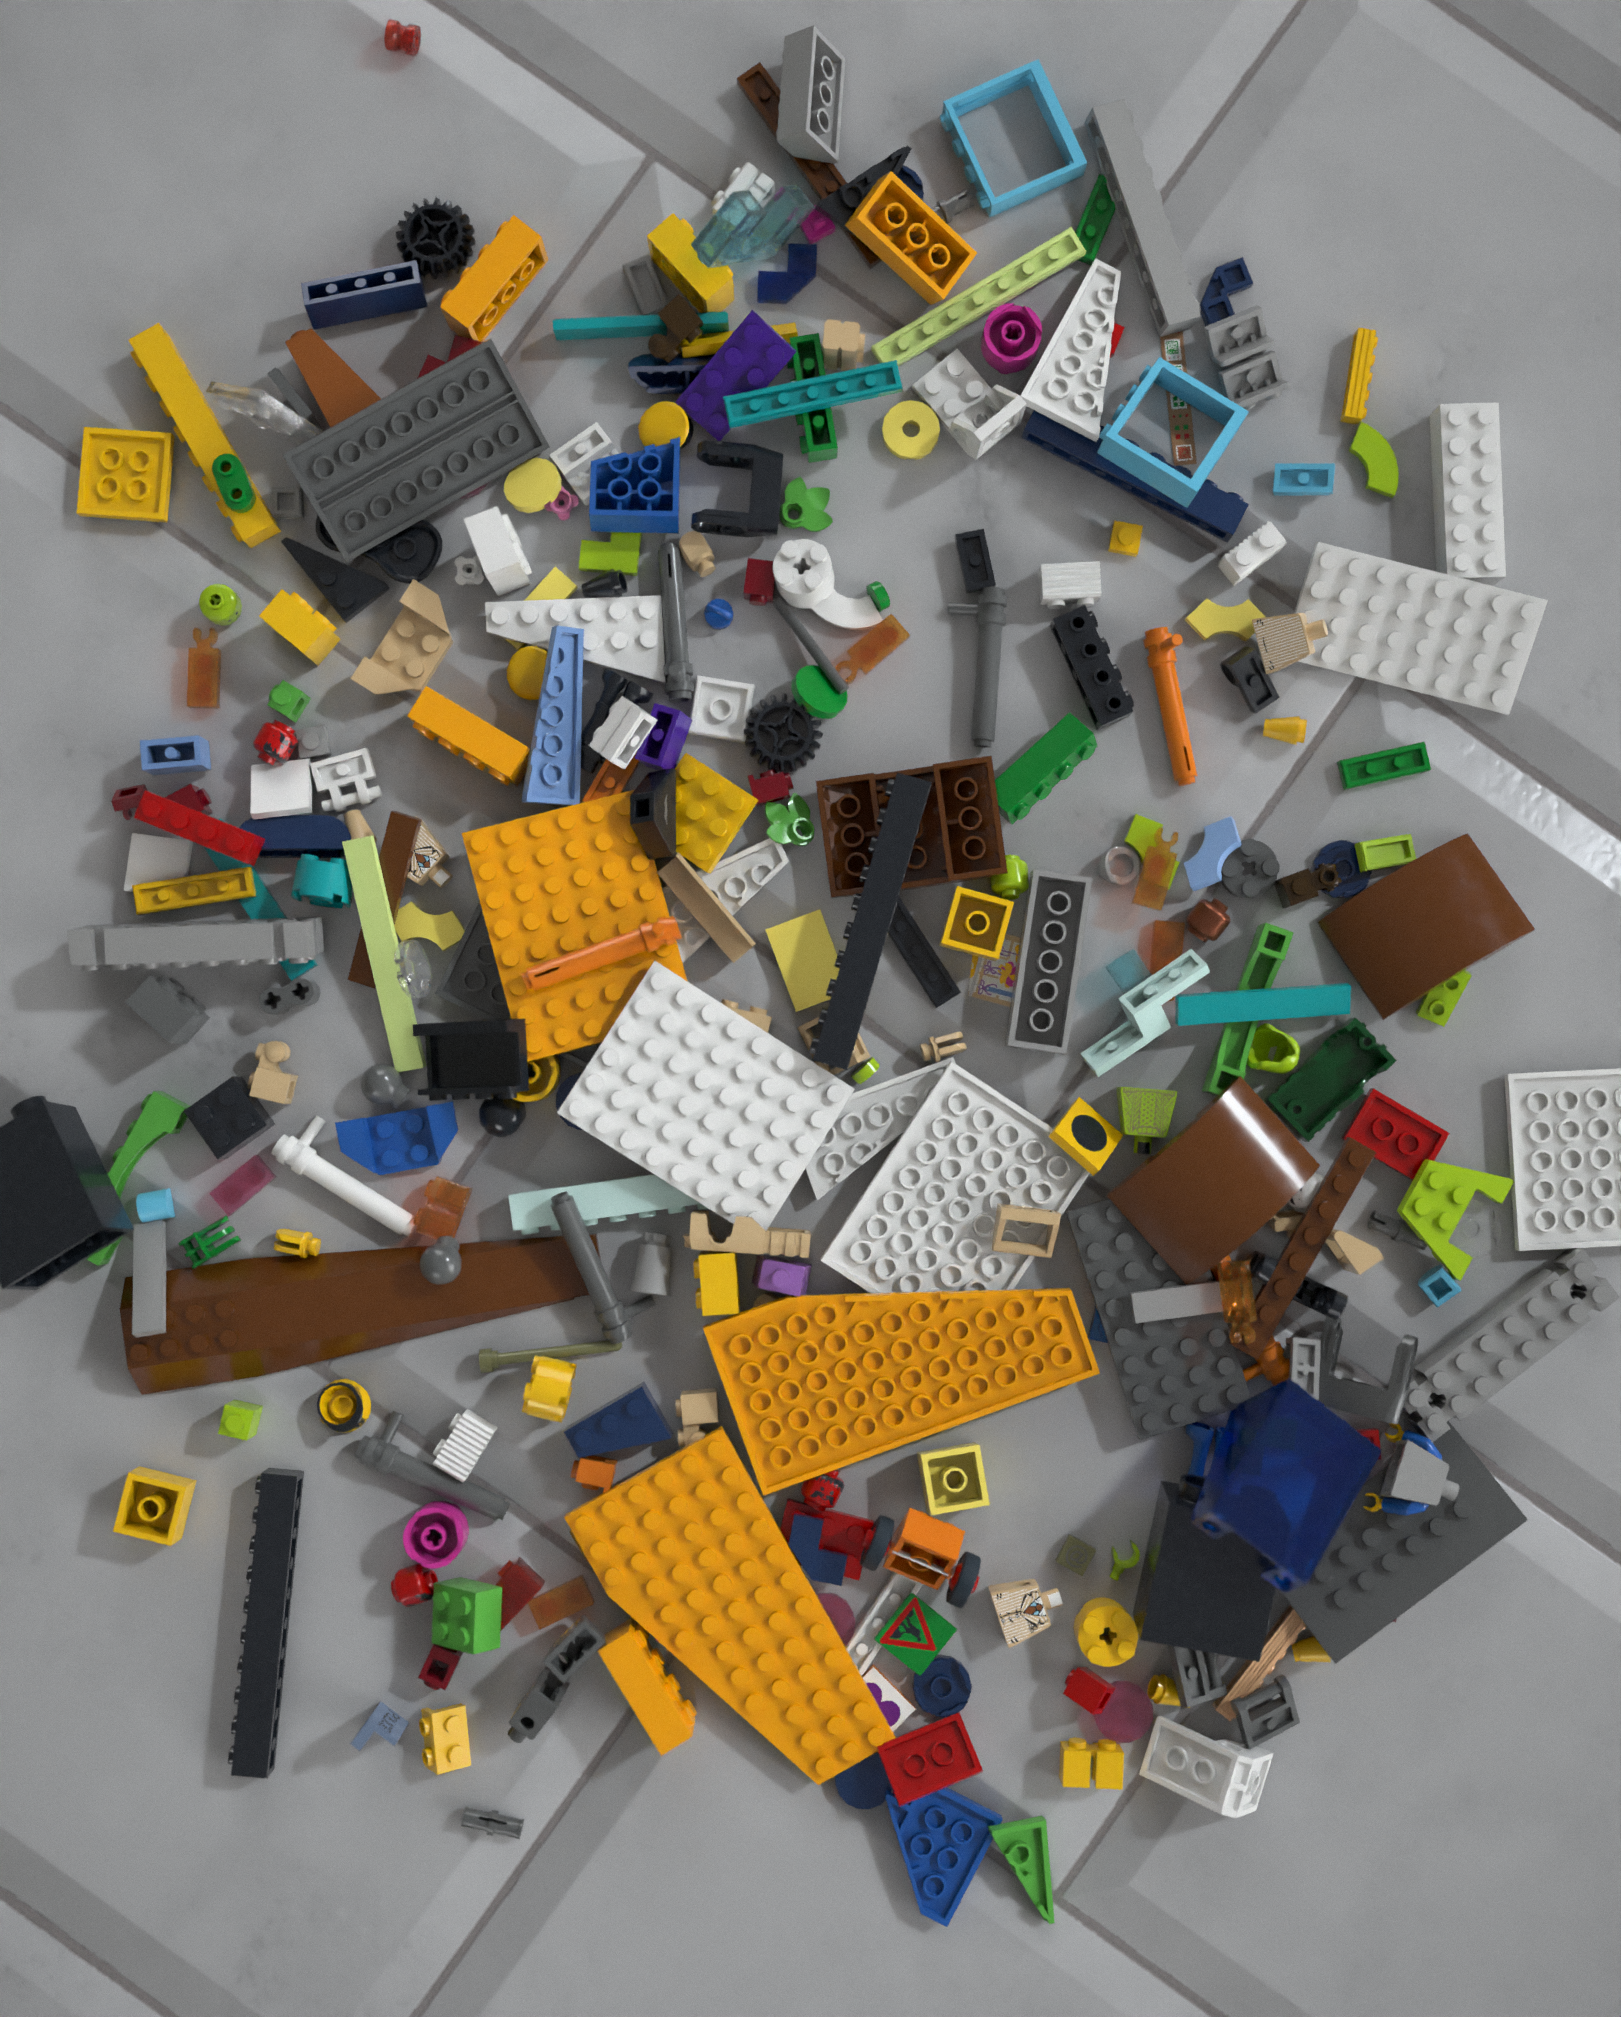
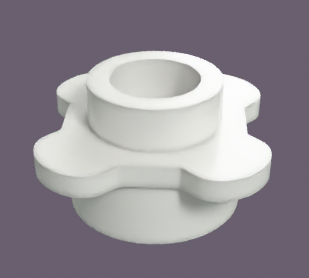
[455,556,484,586]

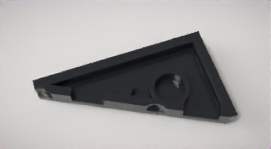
[814,146,912,238]
[281,537,390,623]

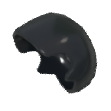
[479,1093,526,1137]

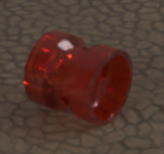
[384,19,421,57]

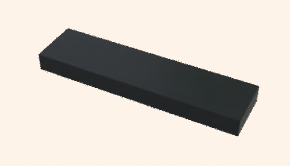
[888,896,961,1008]

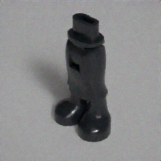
[581,668,654,774]

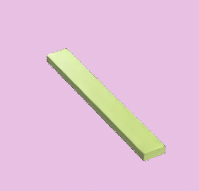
[871,227,1086,367]
[342,835,427,1072]

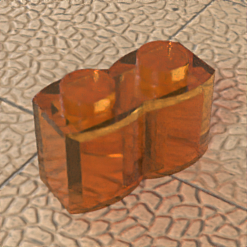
[413,1176,473,1240]

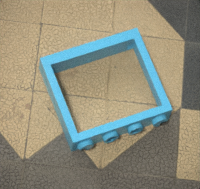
[940,59,1087,218]
[1097,357,1249,508]

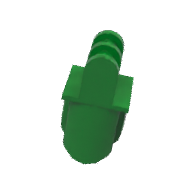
[178,1215,241,1269]

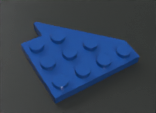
[884,1787,1003,1927]

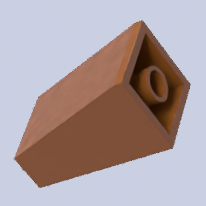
[285,328,381,427]

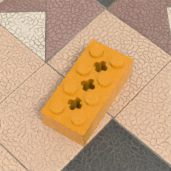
[845,171,977,305]
[440,215,548,342]
[407,686,530,786]
[598,1618,697,1756]

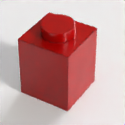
[1063,1667,1116,1714]

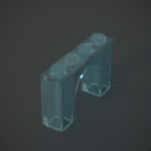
[691,184,815,268]

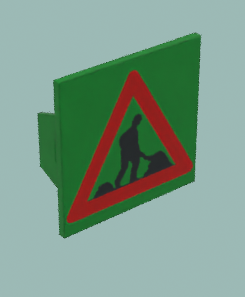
[874,1592,957,1676]

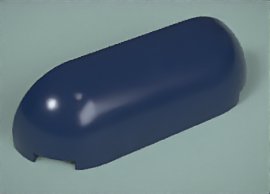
[628,352,715,394]
[239,815,351,858]

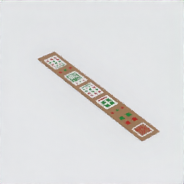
[1160,331,1197,466]

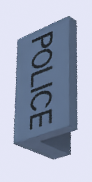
[350,1702,409,1751]

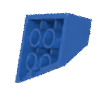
[589,437,680,534]

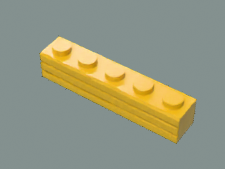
[1340,328,1378,425]

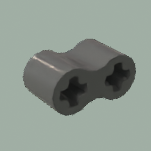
[259,978,321,1015]

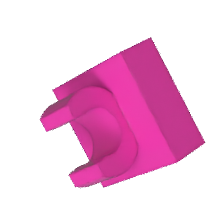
[796,205,835,245]

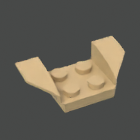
[350,579,453,695]

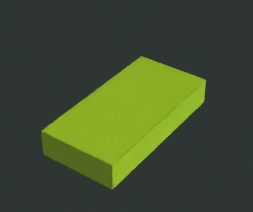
[1354,834,1416,872]

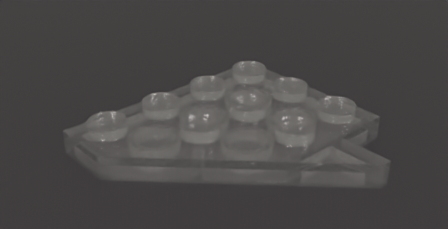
[206,381,323,446]

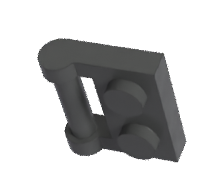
[1168,1645,1227,1708]
[1230,1674,1300,1750]

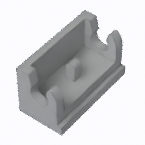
[1283,1337,1321,1400]

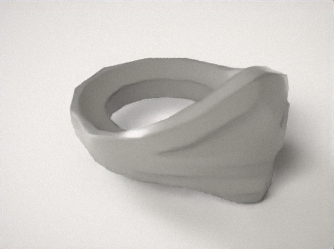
[1097,847,1140,885]

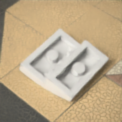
[549,422,619,507]

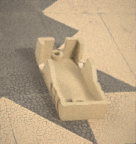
[683,1210,811,1258]

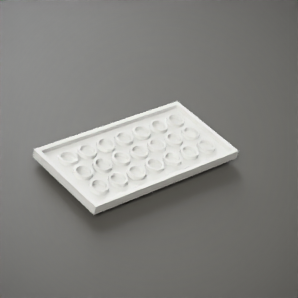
[1294,541,1548,715]

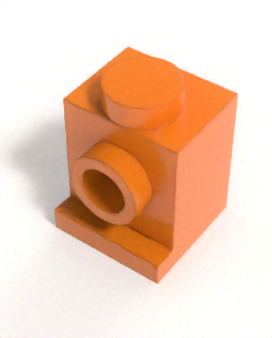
[571,1455,618,1493]

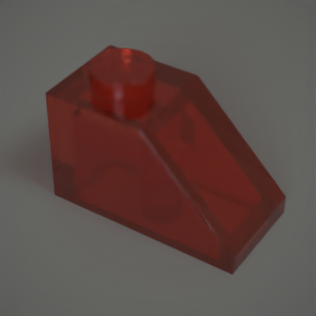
[495,1557,545,1630]

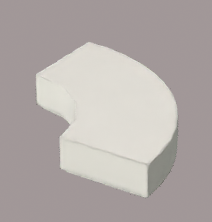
[810,588,883,630]

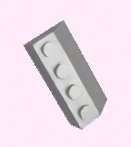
[776,25,846,164]

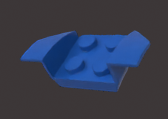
[335,1101,458,1175]

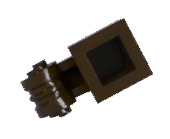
[648,294,704,364]
[1274,863,1342,909]

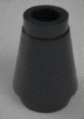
[582,569,627,598]

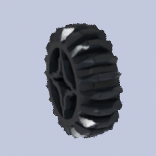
[396,197,476,280]
[744,693,823,773]

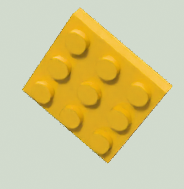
[76,427,175,523]
[675,753,759,874]

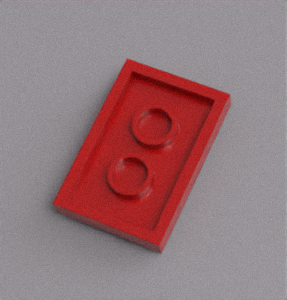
[1341,1088,1450,1181]
[780,1498,874,1581]
[876,1712,983,1807]

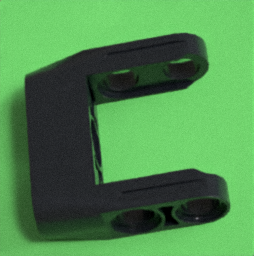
[691,440,783,537]
[1243,1251,1348,1320]

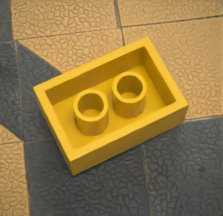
[647,213,734,313]

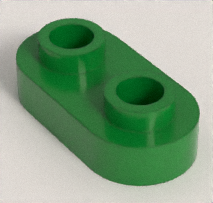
[212,453,256,513]

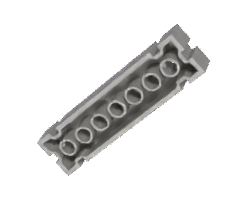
[67,917,324,971]
[1387,1248,1620,1443]

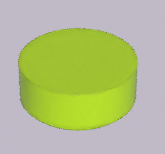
[851,1057,880,1084]

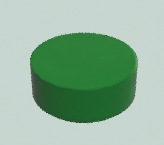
[866,581,890,612]

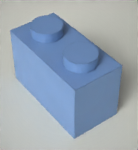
[140,735,211,775]

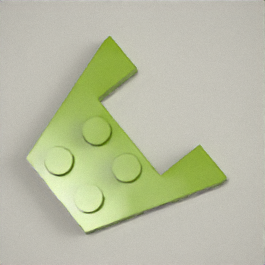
[1397,1160,1514,1281]

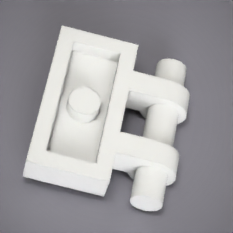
[310,748,382,812]

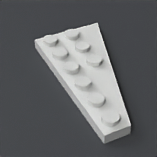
[1021,258,1121,442]
[485,595,666,684]
[662,838,789,963]
[806,1057,956,1201]

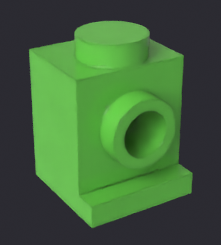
[267,680,311,723]

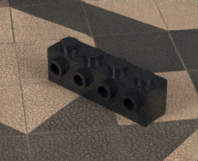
[1049,605,1134,731]

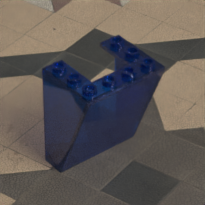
[1191,1378,1382,1593]

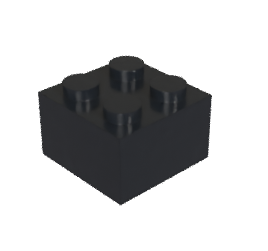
[184,1076,275,1160]

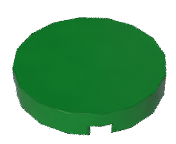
[791,665,848,719]

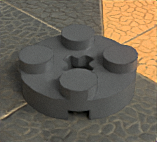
[1220,838,1280,898]

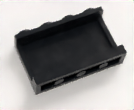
[413,1019,529,1101]

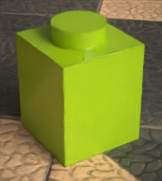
[218,1399,263,1441]

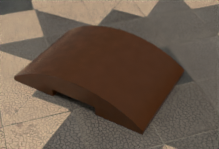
[816,755,1008,898]
[1318,833,1535,1020]
[1106,1076,1320,1285]

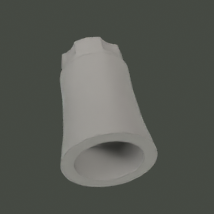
[630,1232,672,1296]

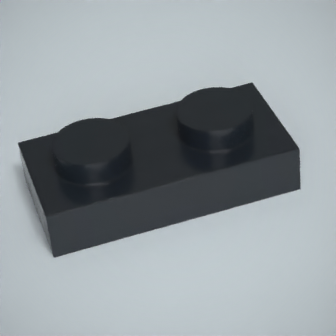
[954,529,996,594]

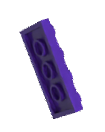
[675,310,797,441]

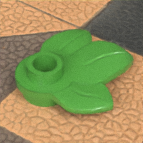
[779,477,833,532]
[765,793,815,846]

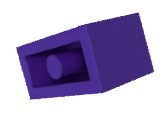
[635,703,692,771]

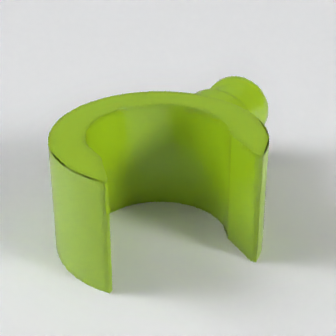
[1109,1540,1140,1581]

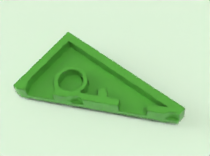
[988,1816,1055,1924]

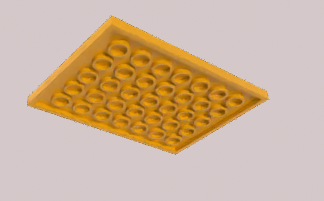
[462,790,688,1062]

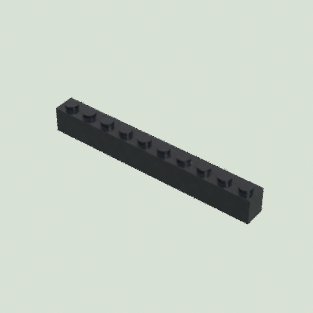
[809,772,932,1070]
[228,1468,304,1779]

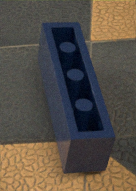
[301,260,428,330]

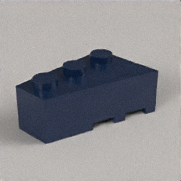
[564,1382,674,1458]

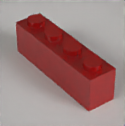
[133,790,265,866]

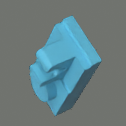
[1273,463,1335,496]

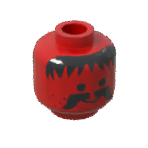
[253,720,298,766]
[801,1469,844,1511]
[391,1563,438,1607]

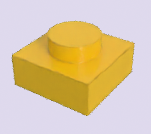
[1108,520,1143,557]

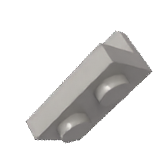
[1204,305,1275,368]
[1218,351,1290,410]

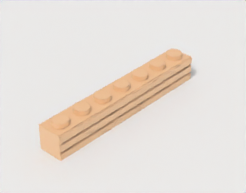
[1212,1605,1307,1721]

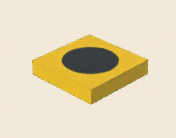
[1048,1097,1123,1176]

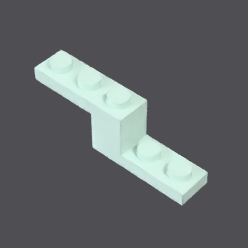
[1080,949,1210,1077]

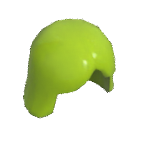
[1247,1023,1300,1074]

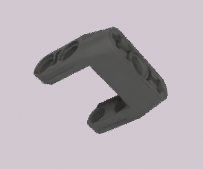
[1312,1317,1418,1424]

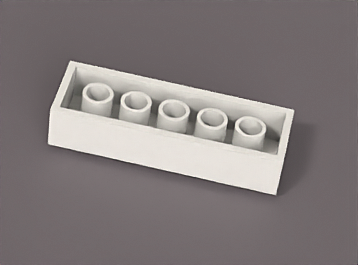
[1430,402,1506,585]

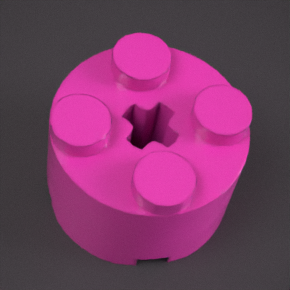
[981,303,1042,374]
[403,1501,469,1569]

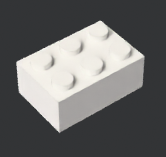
[464,506,532,597]

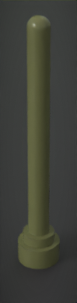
[479,1340,622,1373]

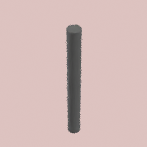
[773,596,849,694]

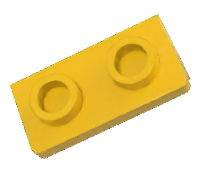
[419,1703,471,1775]

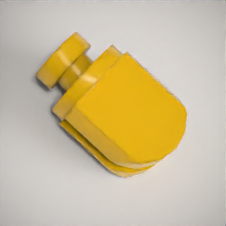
[273,1229,321,1258]

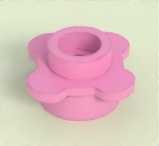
[544,486,579,520]

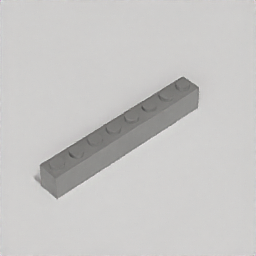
[1085,99,1201,337]

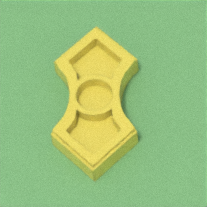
[1185,598,1265,642]
[394,901,465,951]

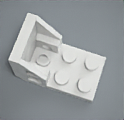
[912,349,1027,460]
[1139,1716,1274,1818]

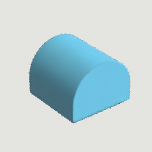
[136,1188,175,1223]
[1418,1265,1461,1307]

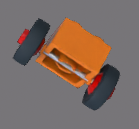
[860,1508,981,1608]

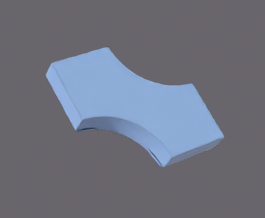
[1184,816,1242,891]

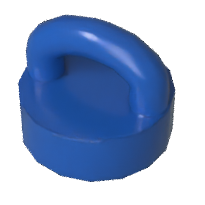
[704,599,734,630]

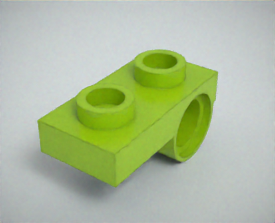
[1416,970,1472,1027]

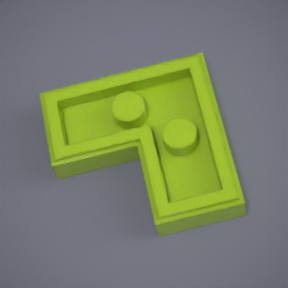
[579,532,642,576]

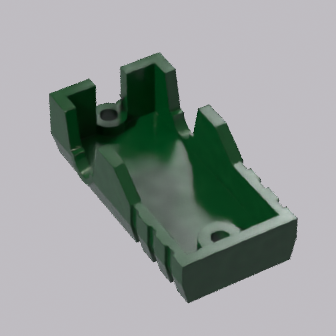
[1264,1017,1397,1142]

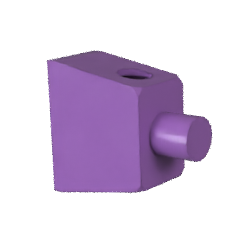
[751,1254,812,1296]

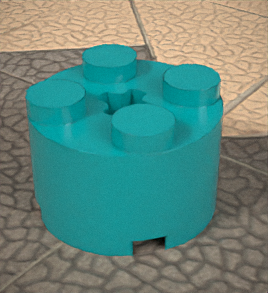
[291,854,354,909]

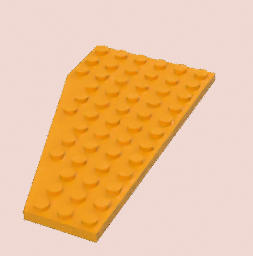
[703,1288,1100,1496]
[564,1426,896,1785]

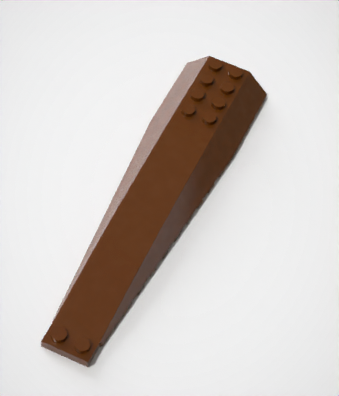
[120,1233,601,1395]

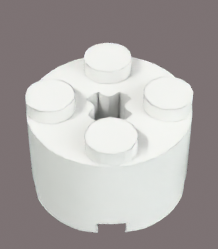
[773,539,835,608]

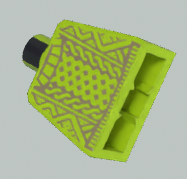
[1116,1087,1177,1154]

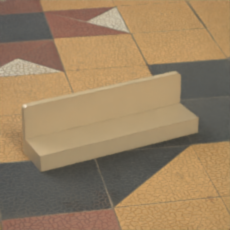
[657,852,756,963]

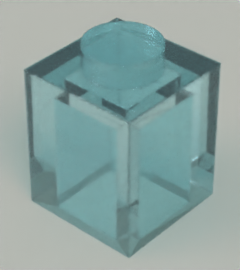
[1105,949,1152,994]

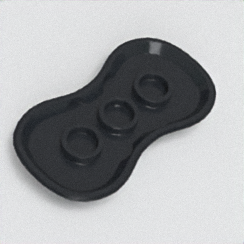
[315,515,443,584]

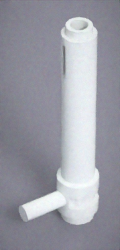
[271,1115,418,1237]

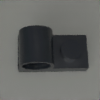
[1220,646,1280,714]

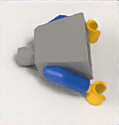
[1363,1423,1459,1516]

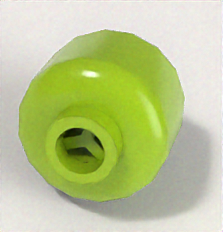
[199,583,242,626]
[990,854,1029,900]

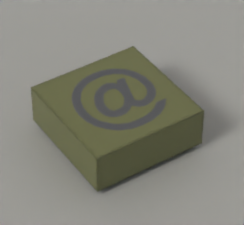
[1055,1534,1096,1576]

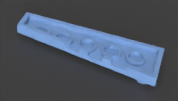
[522,625,584,806]

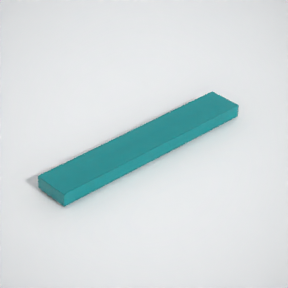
[553,312,729,340]
[723,360,903,429]
[203,818,318,981]
[1175,983,1351,1026]

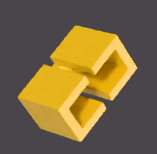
[1059,1737,1124,1790]

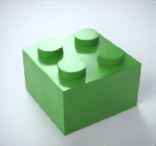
[432,1577,502,1655]

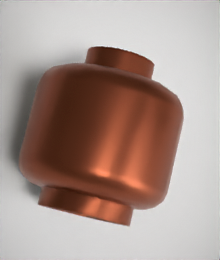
[1186,898,1231,943]

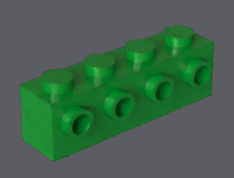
[787,333,838,463]
[995,712,1098,825]

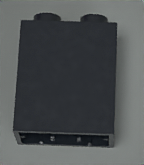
[0,1096,134,1290]
[1133,1474,1291,1662]

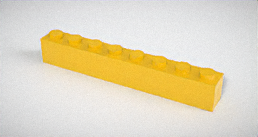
[128,323,281,548]

